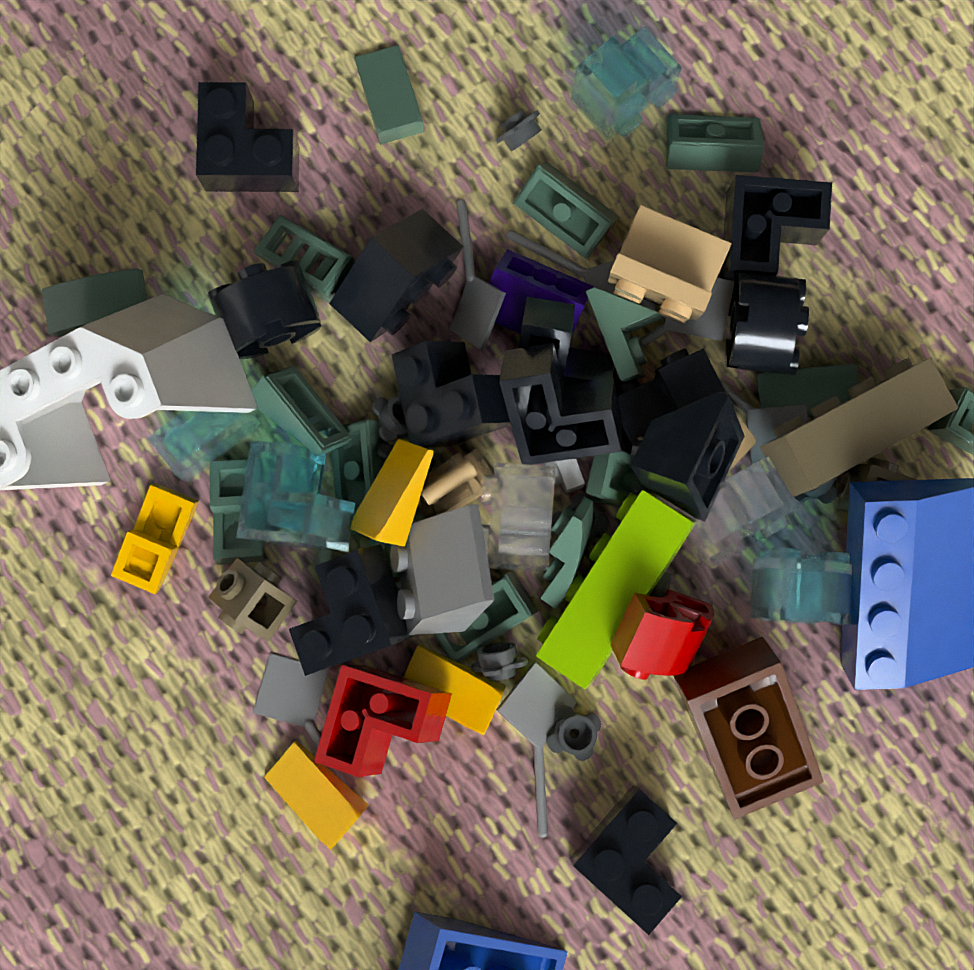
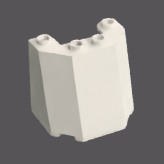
[0,294,257,490]

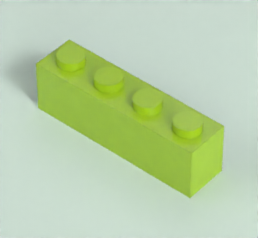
[536,489,698,690]

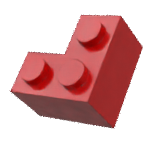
[314,664,452,777]

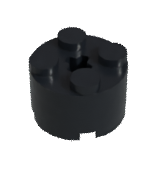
[208,260,321,360]
[725,273,809,375]

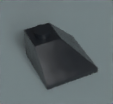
[630,392,745,522]

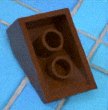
[673,636,824,820]

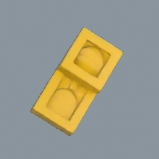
[111,483,199,594]

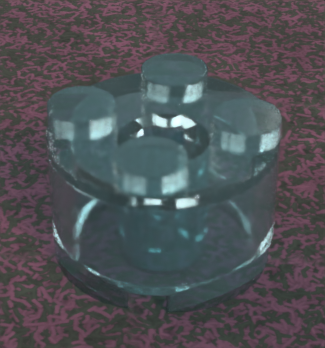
[750,548,852,626]

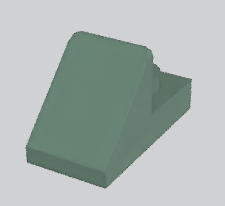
[586,287,663,383]
[586,450,648,508]

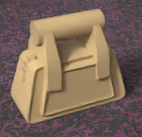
[414,448,498,522]

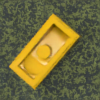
[350,439,434,547]
[403,644,506,735]
[264,740,369,850]

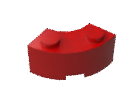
[610,589,715,680]

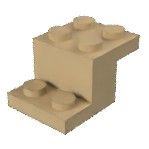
[607,205,732,324]

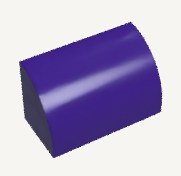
[490,249,594,338]

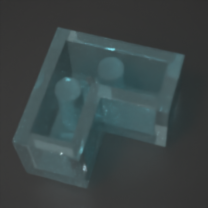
[571,26,682,141]
[148,411,263,483]
[236,441,355,552]

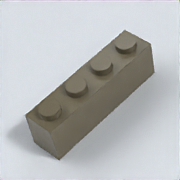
[760,357,958,499]

